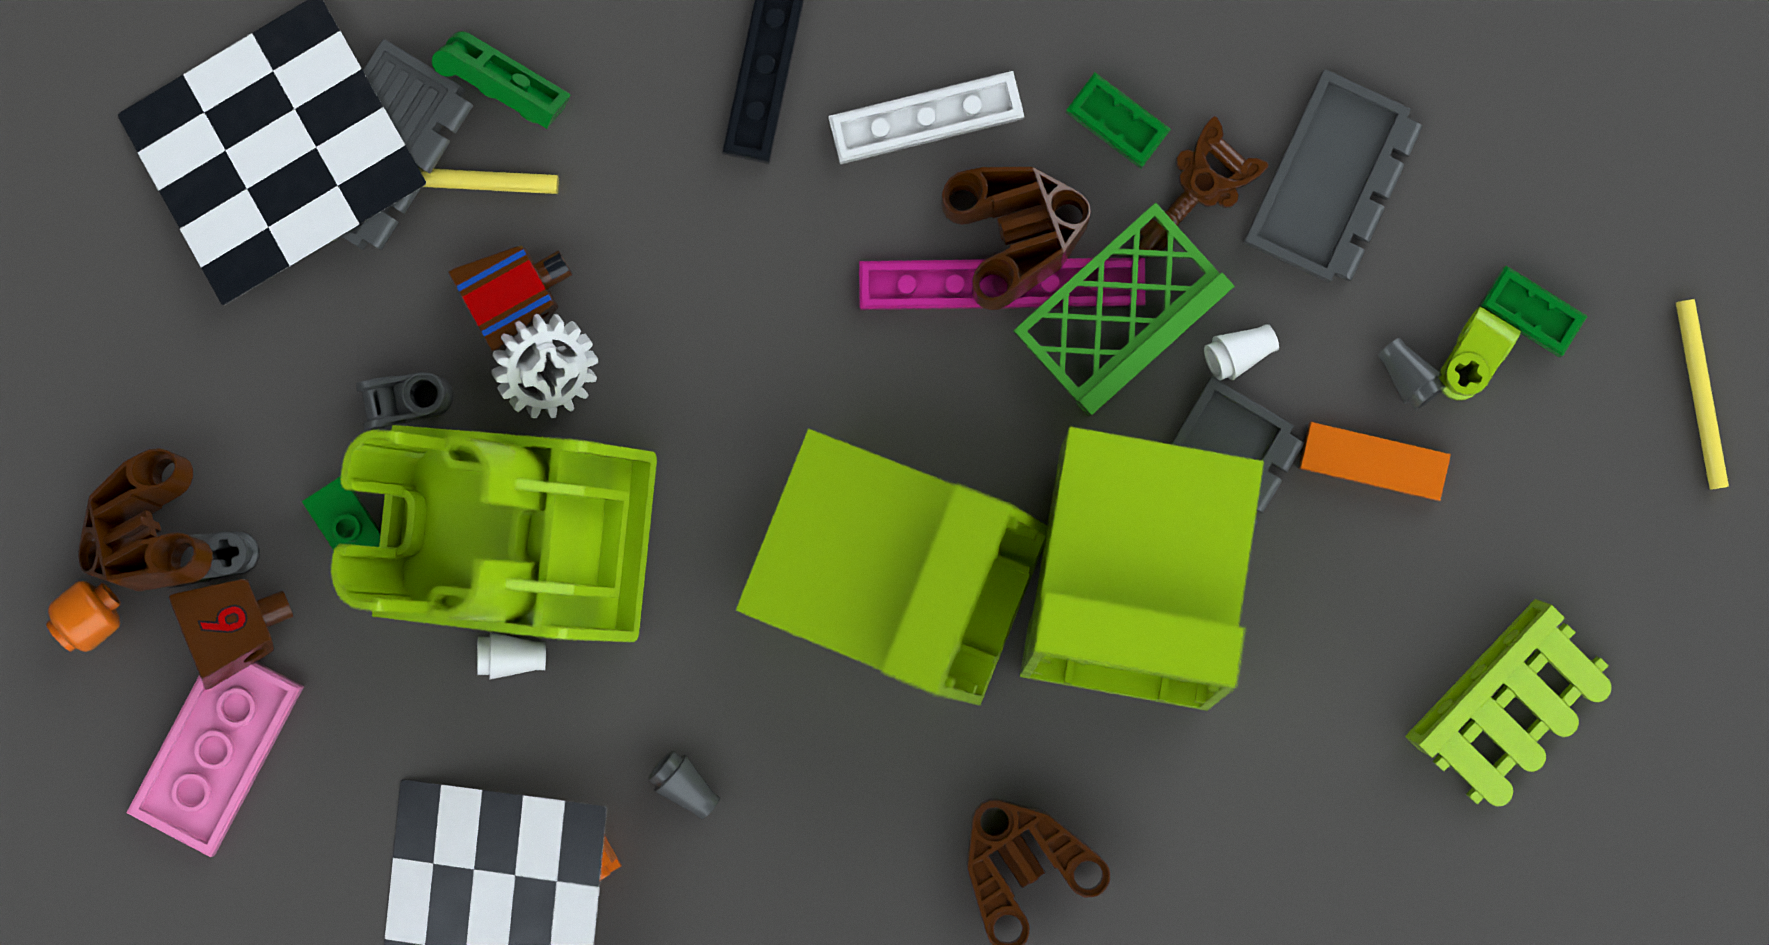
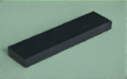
[722,0,804,164]

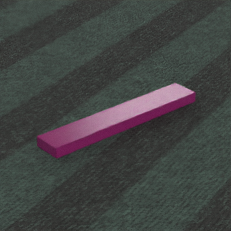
[859,258,1146,310]

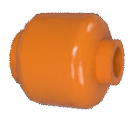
[46,581,121,652]

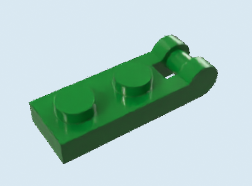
[432,31,571,129]

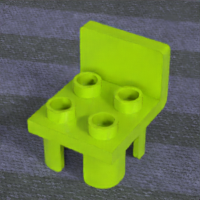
[331,425,657,642]

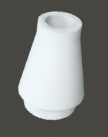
[1204,324,1279,380]
[477,632,546,680]

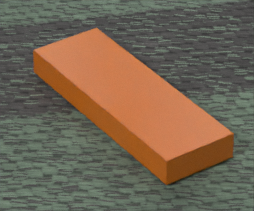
[1298,422,1451,501]

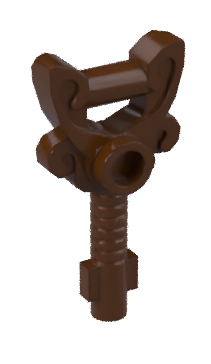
[1139,116,1269,258]

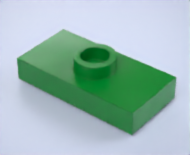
[1065,72,1171,169]
[1478,265,1587,357]
[302,476,381,551]

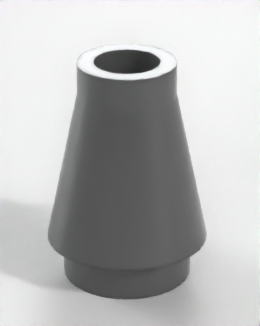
[1377,338,1446,411]
[648,751,720,820]

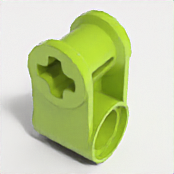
[1439,306,1521,401]

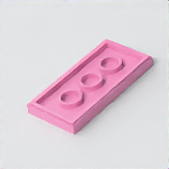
[126,661,304,857]

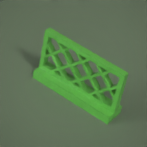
[1013,203,1235,417]

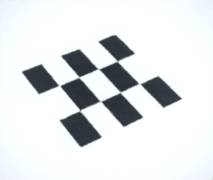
[118,0,426,305]
[384,780,607,945]

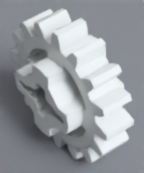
[491,314,598,418]

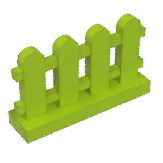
[1405,599,1611,806]

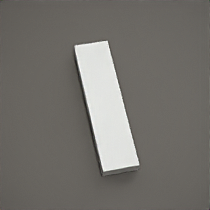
[829,71,1024,164]

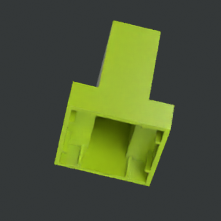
[1019,427,1264,711]
[735,428,1047,705]

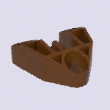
[942,167,1091,310]
[78,448,213,592]
[967,798,1110,945]

